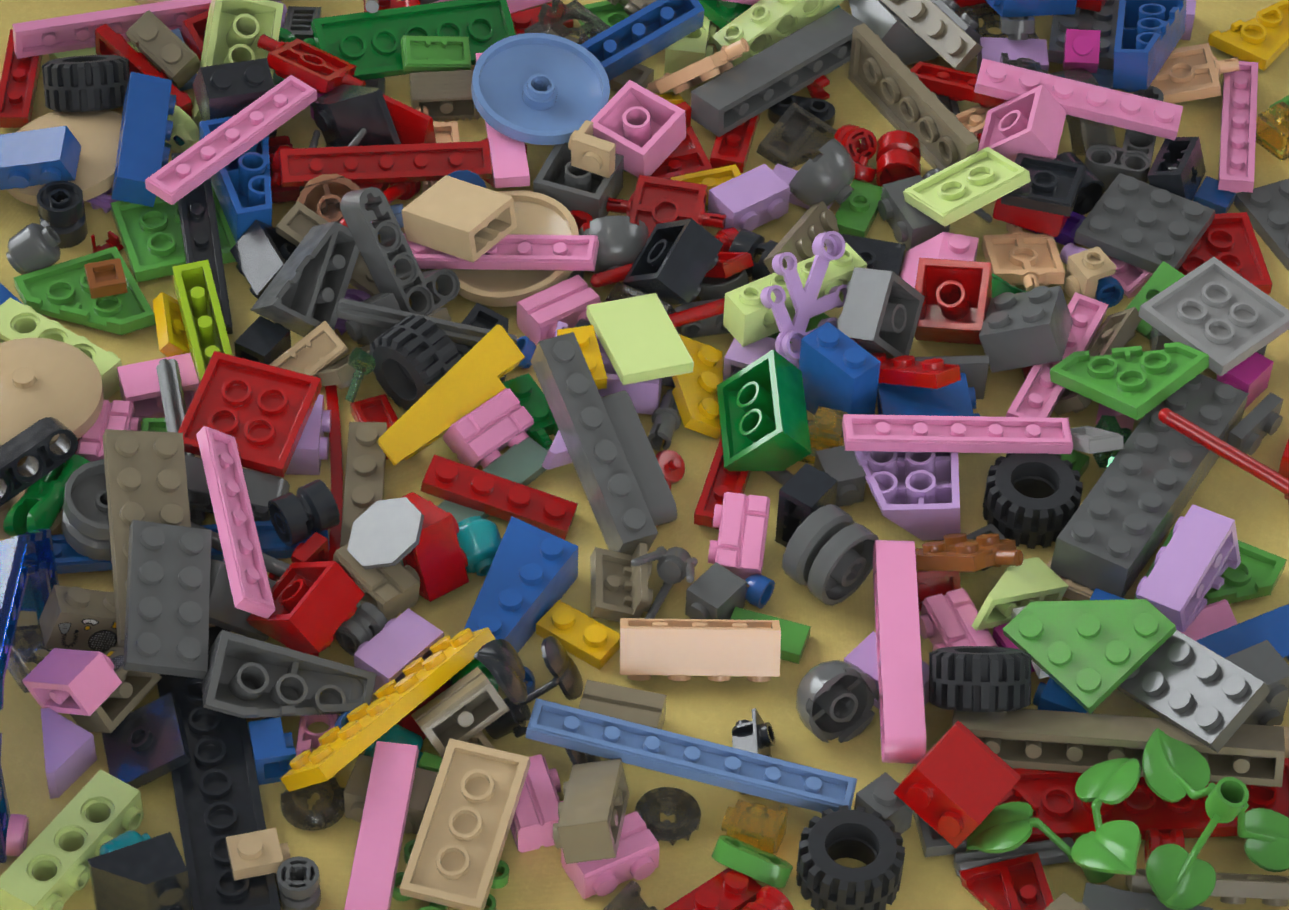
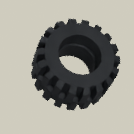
[42,55,130,112]
[369,315,462,411]
[983,453,1083,549]
[929,646,1031,712]
[796,805,905,910]

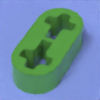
[712,835,793,888]

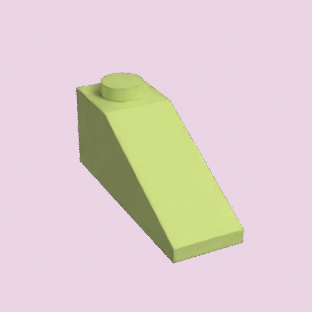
[971,557,1068,631]

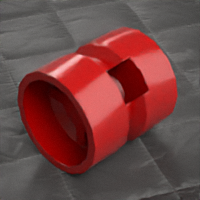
[876,130,921,187]

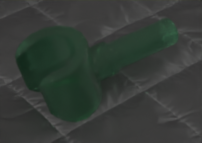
[345,347,376,402]

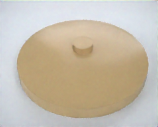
[6,109,122,206]
[450,190,579,307]
[0,338,104,457]

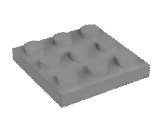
[1138,257,1289,377]

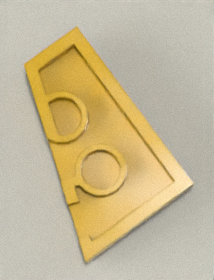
[1207,0,1289,71]
[672,334,723,439]

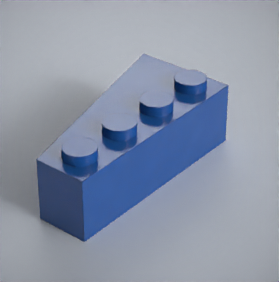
[1113,0,1187,92]
[199,116,272,243]
[464,516,578,654]

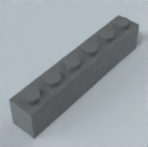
[691,7,863,137]
[531,332,658,555]

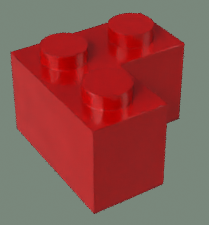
[401,492,469,602]

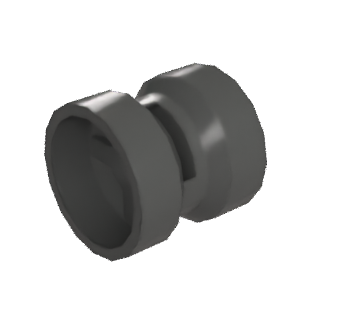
[334,602,388,656]
[277,856,321,910]

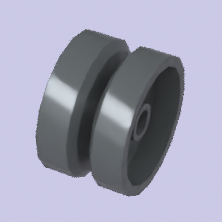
[61,459,111,561]
[782,504,879,605]

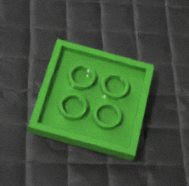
[110,183,236,283]

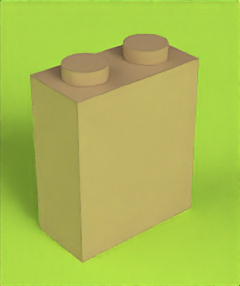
[401,175,517,262]

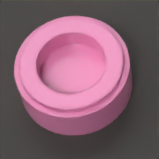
[6,814,29,857]

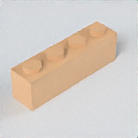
[620,618,781,682]

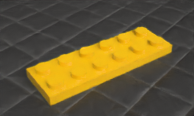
[280,627,496,792]

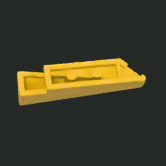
[378,325,525,466]

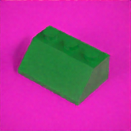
[717,349,812,471]

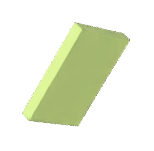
[903,147,1031,227]
[586,293,694,385]

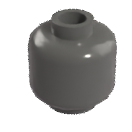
[6,223,61,275]

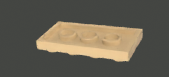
[399,738,530,910]

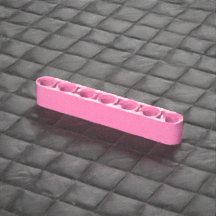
[873,540,926,764]

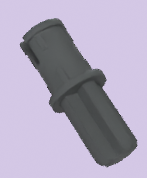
[648,389,681,451]

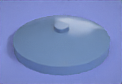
[471,33,610,145]

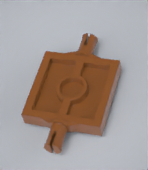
[915,533,1023,572]

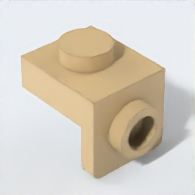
[568,120,616,178]
[1063,247,1116,299]
[226,827,291,886]

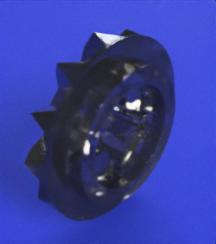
[281,777,345,831]
[635,787,701,846]

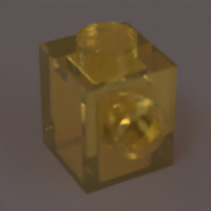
[1256,101,1289,161]

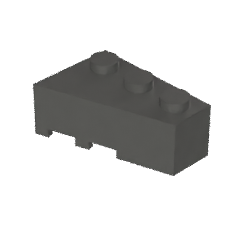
[250,221,359,337]

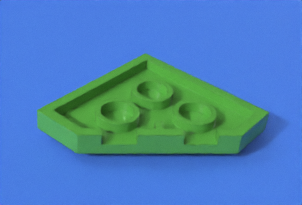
[14,246,156,335]
[1050,342,1209,421]
[1134,525,1287,605]
[1003,599,1176,714]

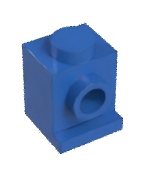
[248,717,296,785]

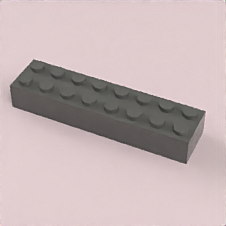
[1050,374,1249,598]

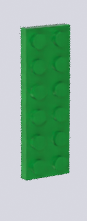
[311,0,516,80]

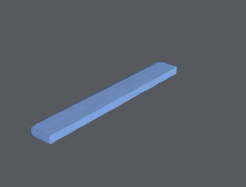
[525,698,857,813]

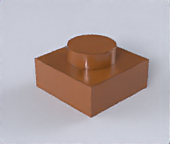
[84,258,128,299]

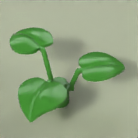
[1142,728,1289,910]
[966,758,1141,883]

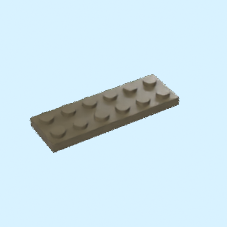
[848,23,979,170]
[103,429,191,647]

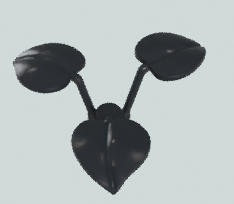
[474,636,601,765]

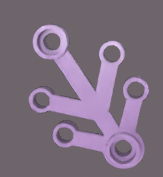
[760,231,847,364]

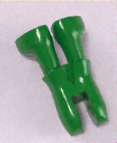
[3,454,90,539]

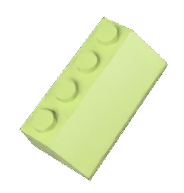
[192,0,284,128]

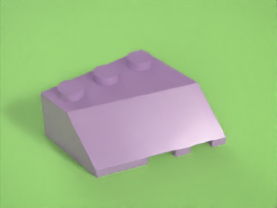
[855,451,961,541]

